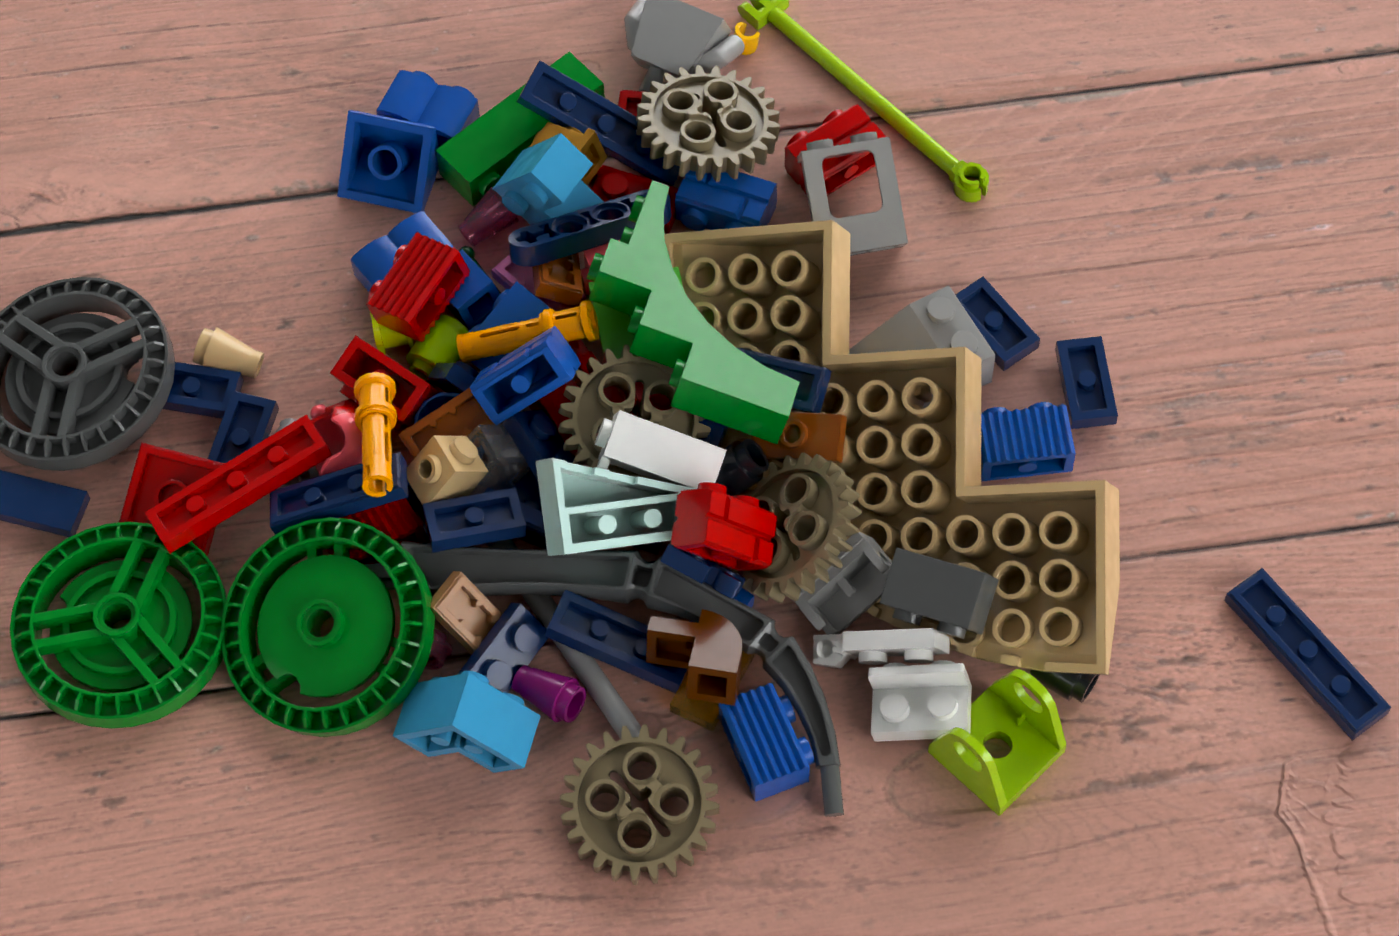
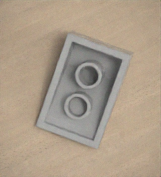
[849,285,995,408]

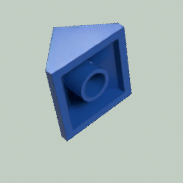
[337,110,439,213]

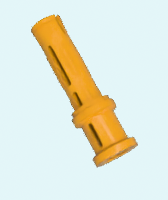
[456,300,599,363]
[354,372,397,497]

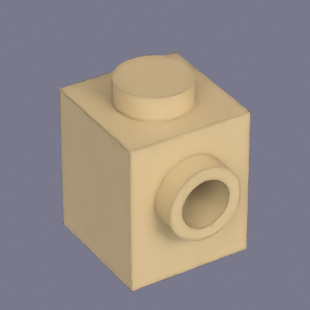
[407,435,489,505]

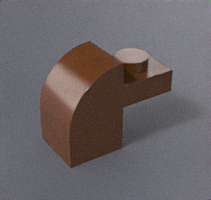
[646,609,742,706]

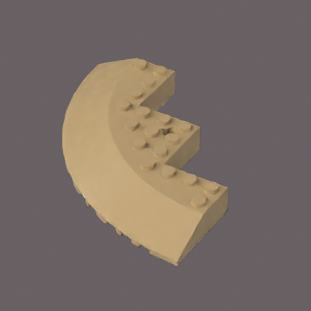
[665,220,1120,675]

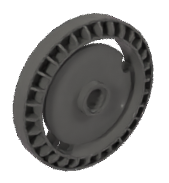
[0,277,175,471]

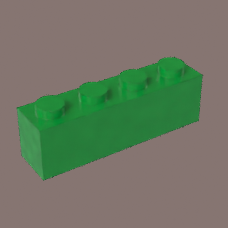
[435,51,605,207]

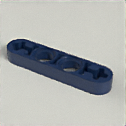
[508,189,672,267]

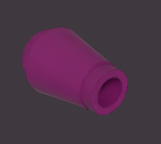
[512,665,586,723]

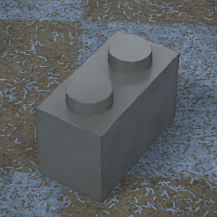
[880,547,999,639]

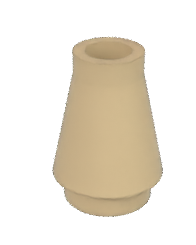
[193,327,264,379]

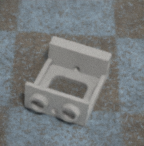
[797,132,908,256]

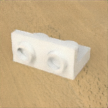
[868,660,972,742]

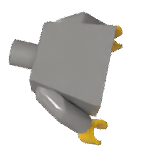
[624,0,760,92]

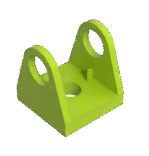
[928,669,1067,816]

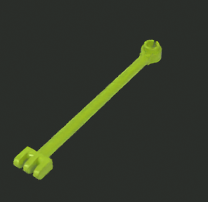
[738,0,989,202]

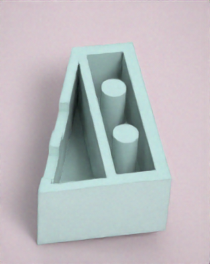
[536,458,695,556]

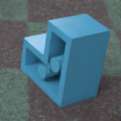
[492,133,604,225]
[393,671,541,773]

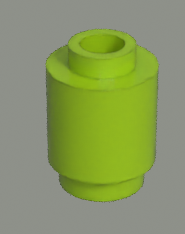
[406,315,468,384]

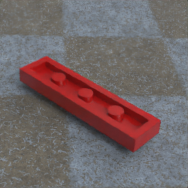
[144,414,332,554]

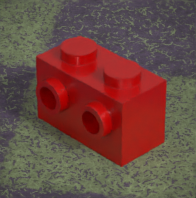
[330,335,439,432]

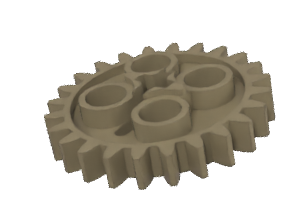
[636,65,780,182]
[558,345,711,479]
[731,453,861,603]
[560,724,719,885]

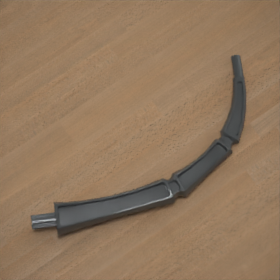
[365,541,844,817]

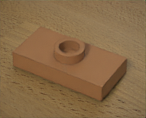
[430,571,502,655]

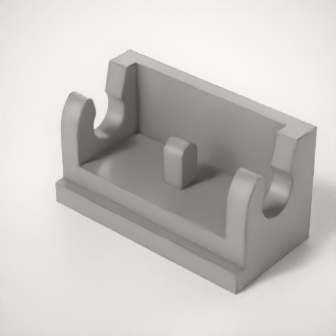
[792,532,892,635]

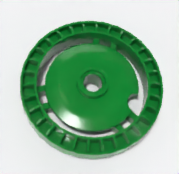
[221,517,435,737]
[10,522,227,729]

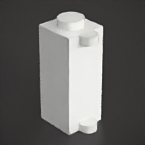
[595,410,727,489]

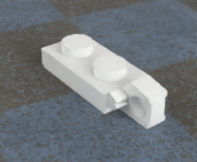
[813,628,949,669]

